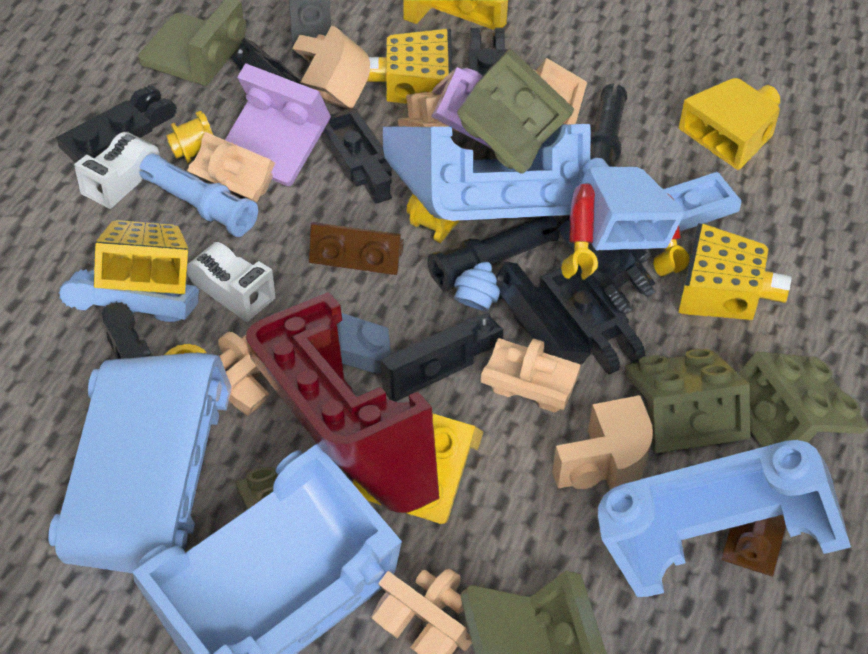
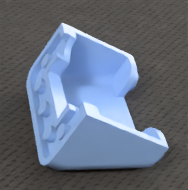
[383,124,590,221]
[49,352,232,573]
[598,440,851,597]
[132,444,402,654]

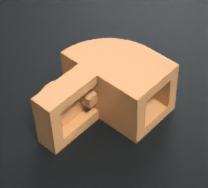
[292,25,370,109]
[552,395,653,490]

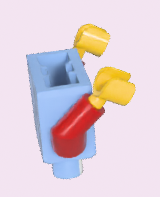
[561,158,690,280]

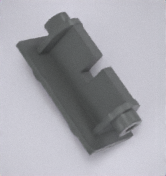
[289,0,331,59]

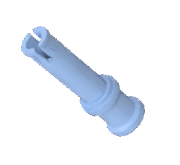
[139,153,258,237]

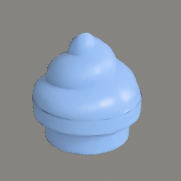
[454,262,500,312]

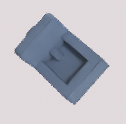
[337,313,391,374]

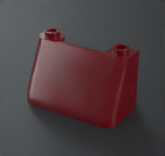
[246,292,440,513]

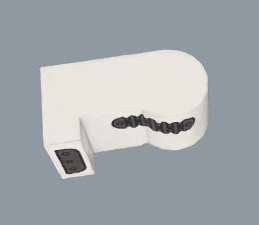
[74,132,159,209]
[187,242,276,322]

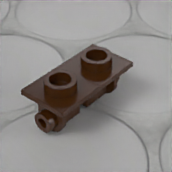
[309,222,404,275]
[721,515,786,577]

